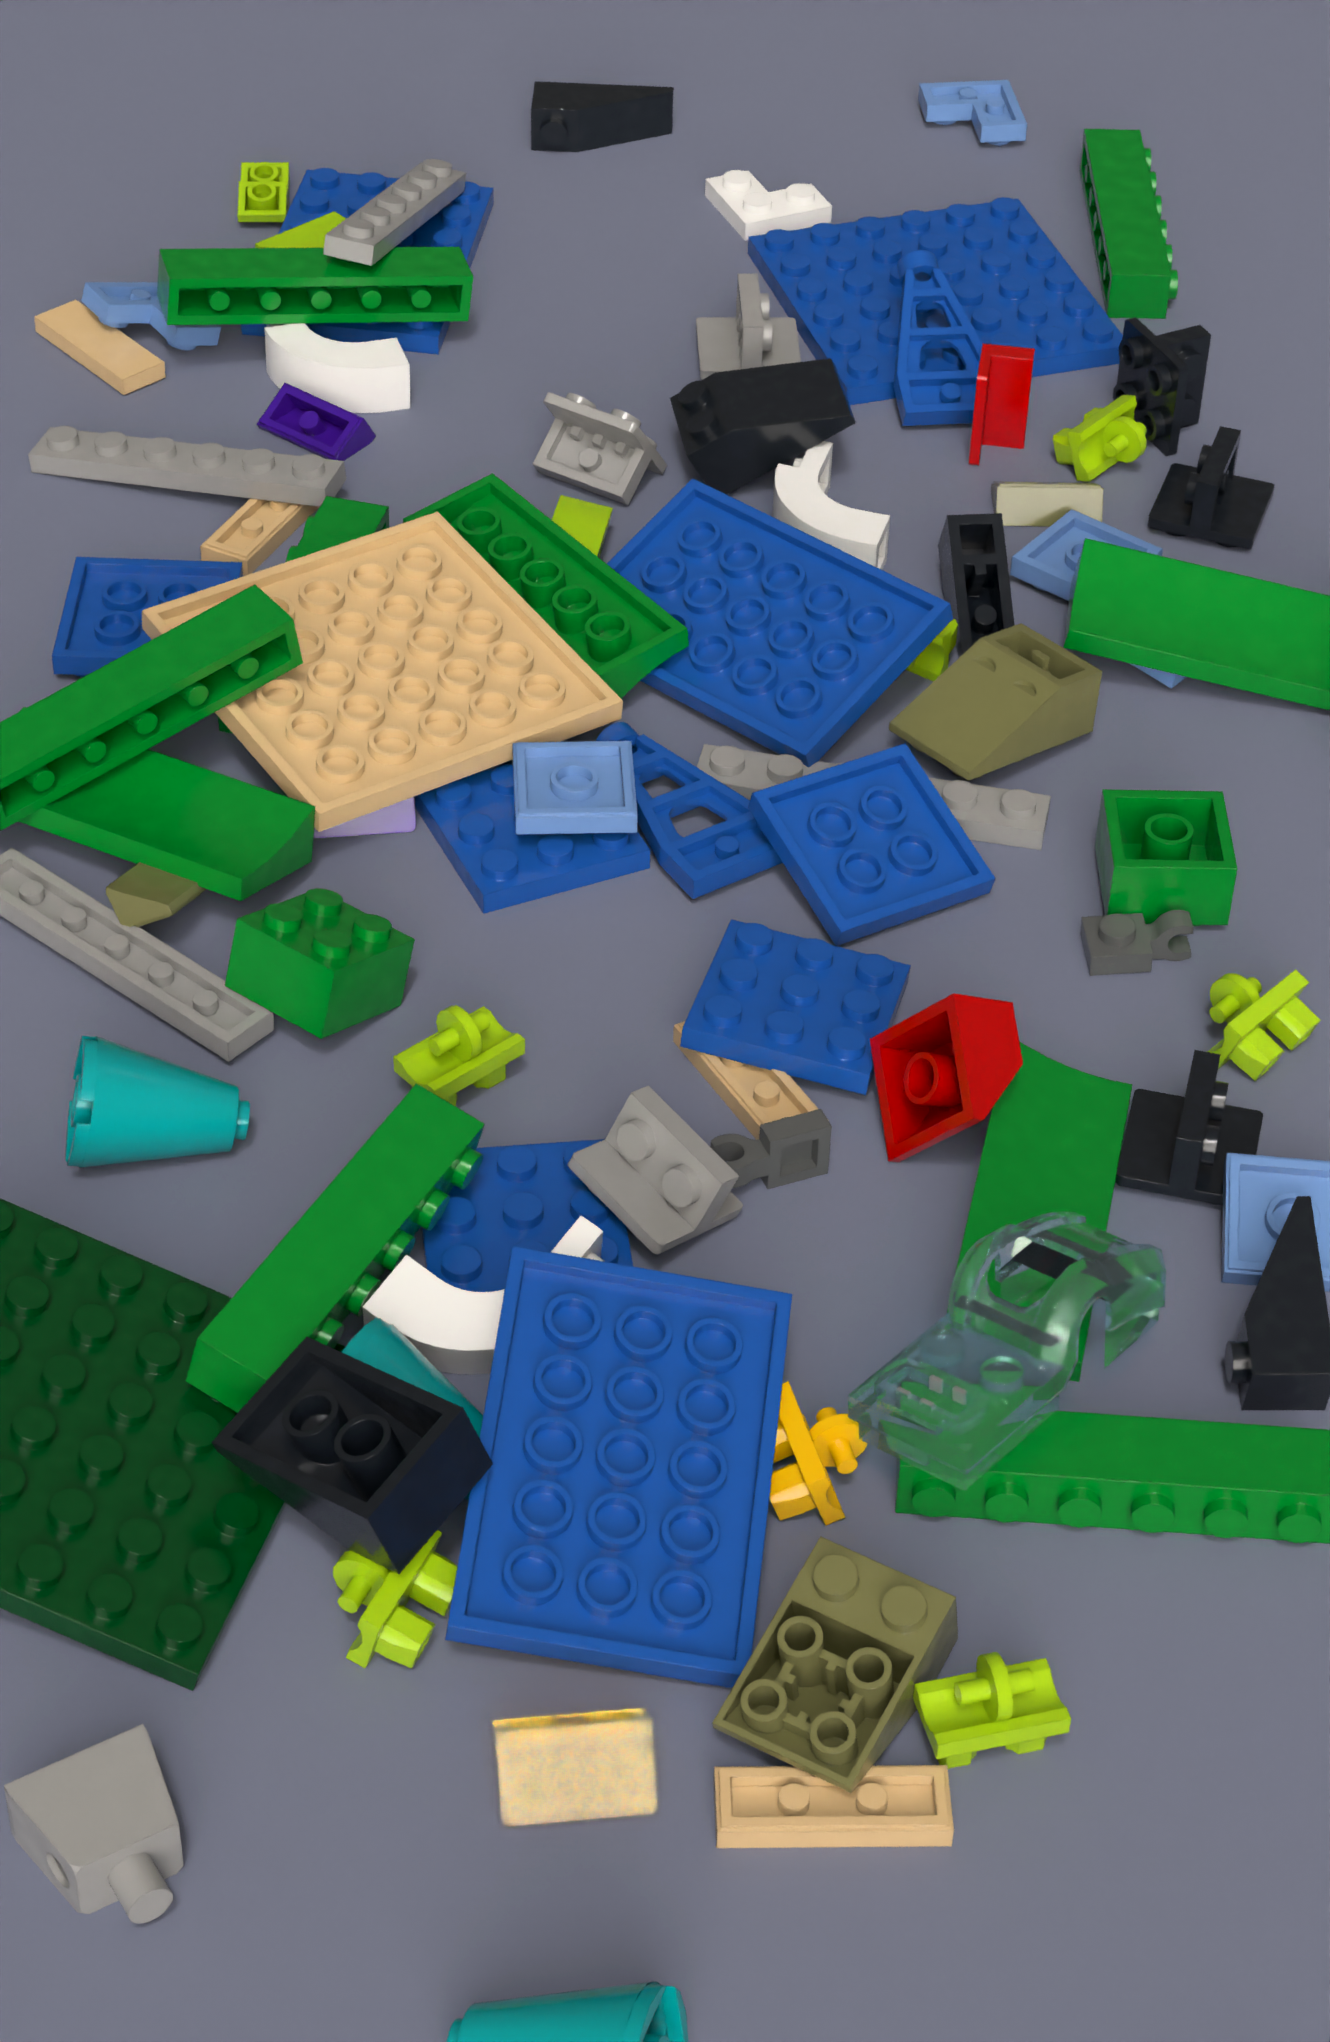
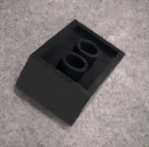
[670,358,856,494]
[211,1337,493,1574]

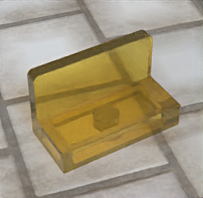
[491,1708,658,1826]

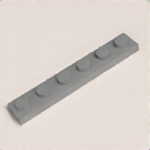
[323,159,466,266]
[28,426,346,507]
[697,744,1051,850]
[0,848,274,1062]

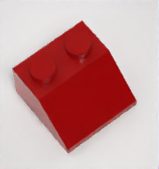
[870,993,1023,1163]

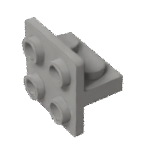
[696,273,801,380]
[532,392,667,505]
[568,1086,743,1254]

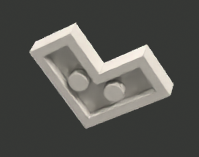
[705,170,832,241]

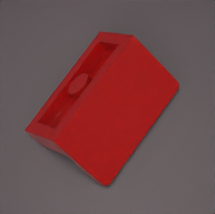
[969,343,1035,465]

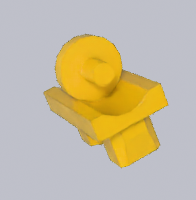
[769,1381,869,1526]

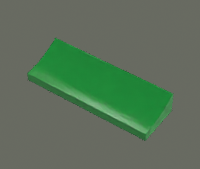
[403,473,689,699]
[1063,538,1330,710]
[18,707,315,901]
[942,1041,1132,1382]

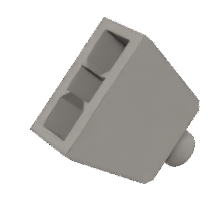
[4,1724,184,1923]

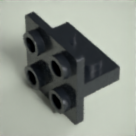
[1113,317,1211,456]
[1148,426,1274,548]
[1115,1050,1263,1205]

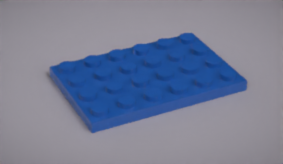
[241,168,494,355]
[607,478,953,767]
[445,1246,792,1688]

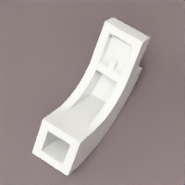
[264,323,410,413]
[772,441,890,570]
[363,1216,605,1375]

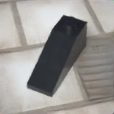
[531,81,674,152]
[938,513,1014,657]
[1225,1196,1330,1410]

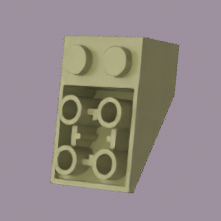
[889,623,1102,781]
[712,1536,958,1793]

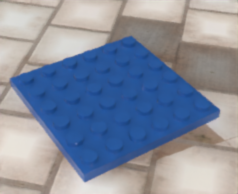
[748,197,1123,405]

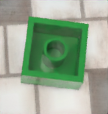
[1095,789,1237,926]
[225,888,415,1039]

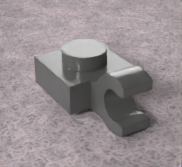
[1080,910,1194,976]
[710,1109,832,1189]

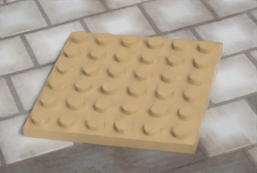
[142,512,623,832]

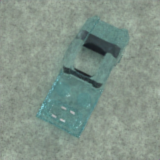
[848,1211,1166,1491]

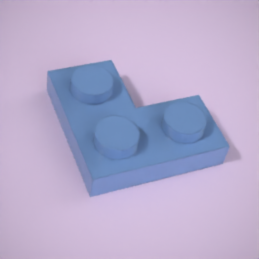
[918,80,1027,146]
[81,282,221,350]

